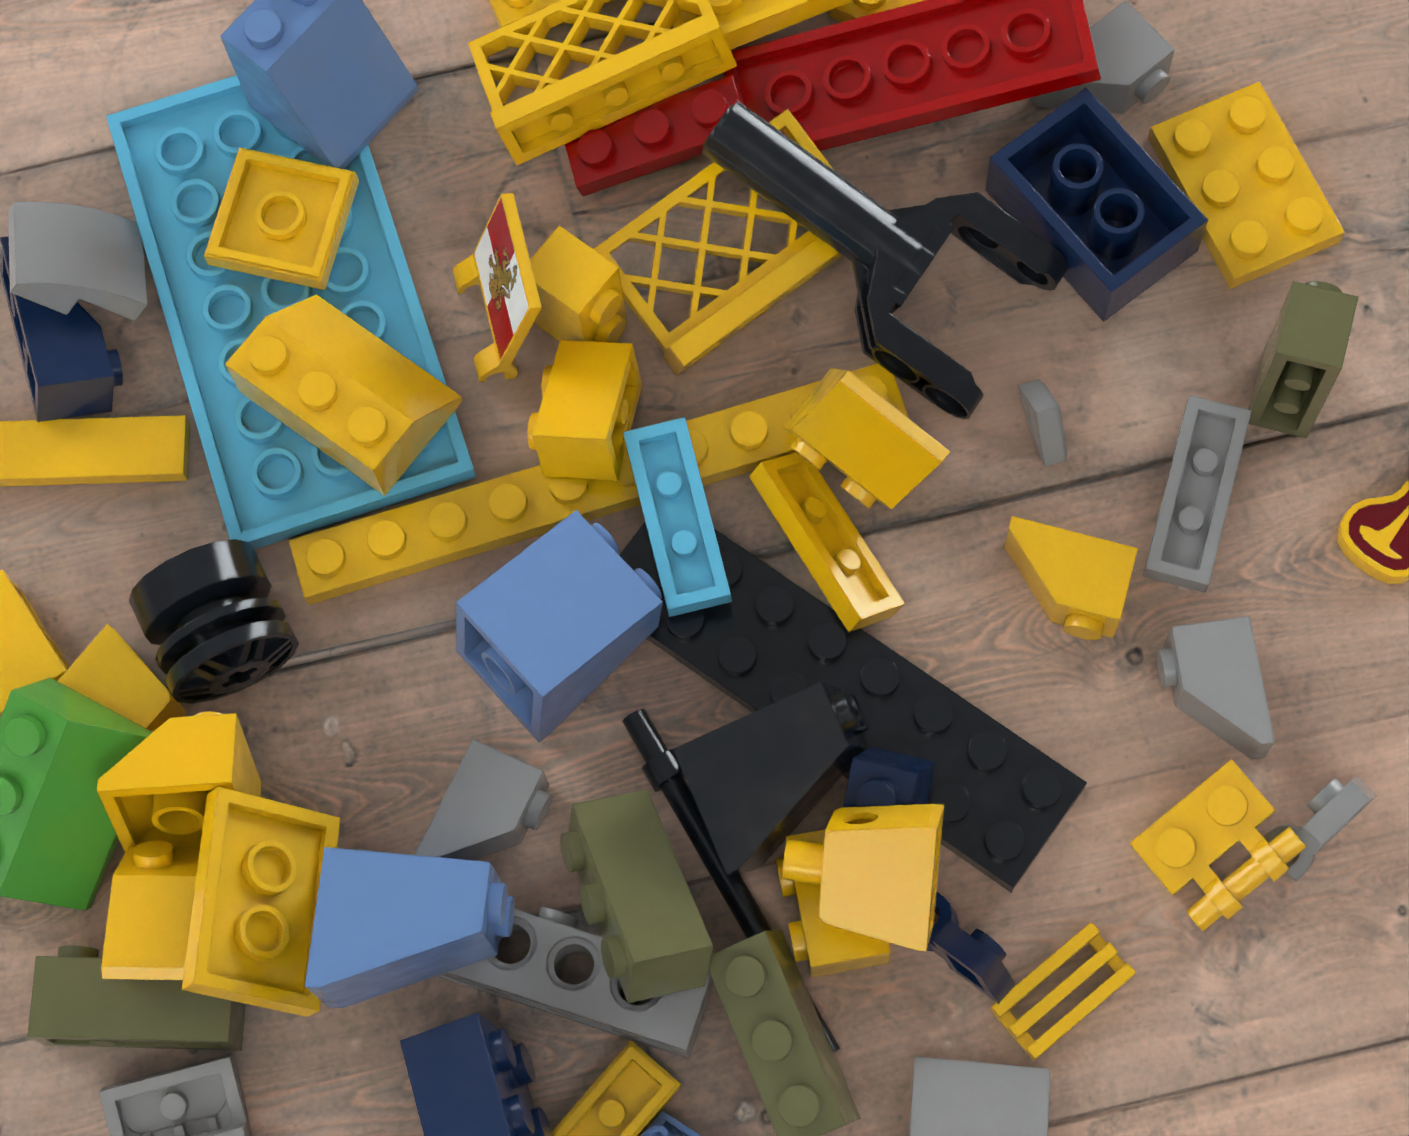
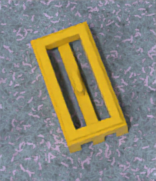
[990,921,1136,1062]

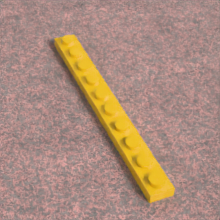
[288,363,908,605]

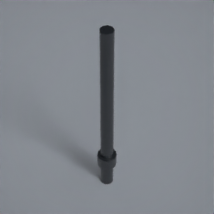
[622,709,841,1053]

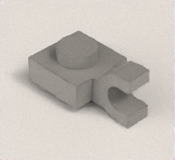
[1264,777,1377,881]

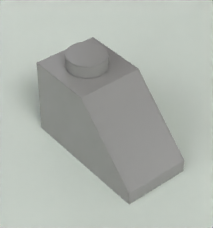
[1030,0,1175,114]
[1156,616,1275,760]
[415,739,553,860]

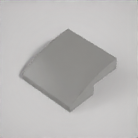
[8,201,147,321]
[99,1053,252,1136]
[909,1056,1050,1136]

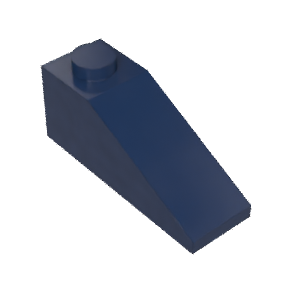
[0,236,123,422]

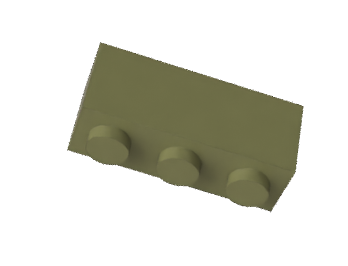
[1248,281,1358,438]
[560,789,713,1003]
[709,930,861,1136]
[27,946,246,1051]

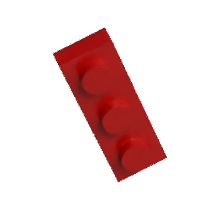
[565,75,743,196]

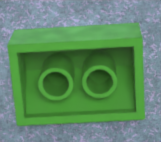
[0,678,153,911]

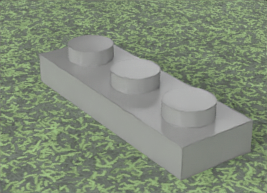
[1143,395,1252,593]

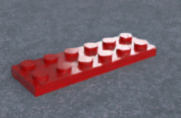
[724,0,1101,151]

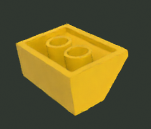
[225,294,463,496]

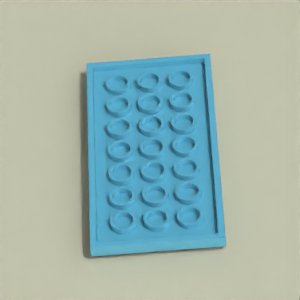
[106,75,477,549]

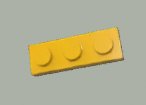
[749,452,905,632]

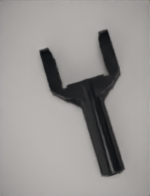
[701,100,1069,419]

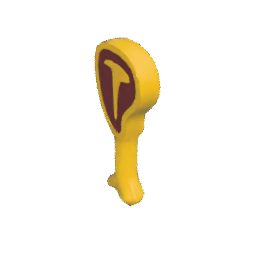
[1337,480,1409,584]

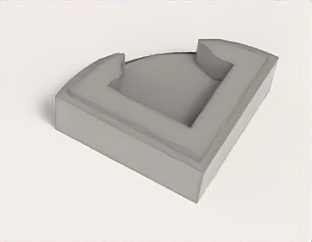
[1018,379,1068,466]

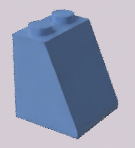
[220,0,419,169]
[456,510,663,743]
[305,847,514,1008]

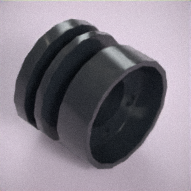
[129,539,299,704]

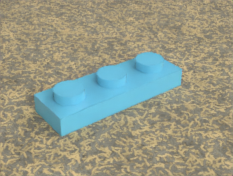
[623,417,732,617]

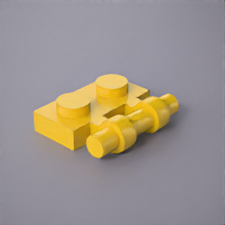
[1129,759,1307,931]

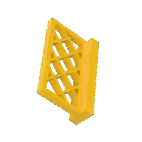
[468,0,737,166]
[594,109,842,376]

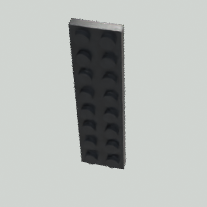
[619,522,1087,893]

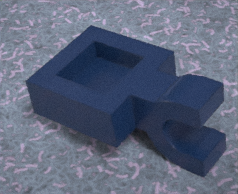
[927,892,1015,1004]

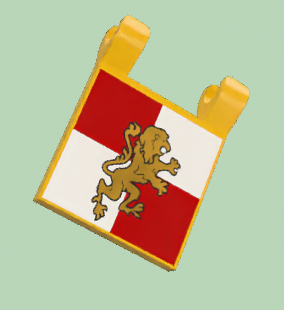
[452,193,542,382]

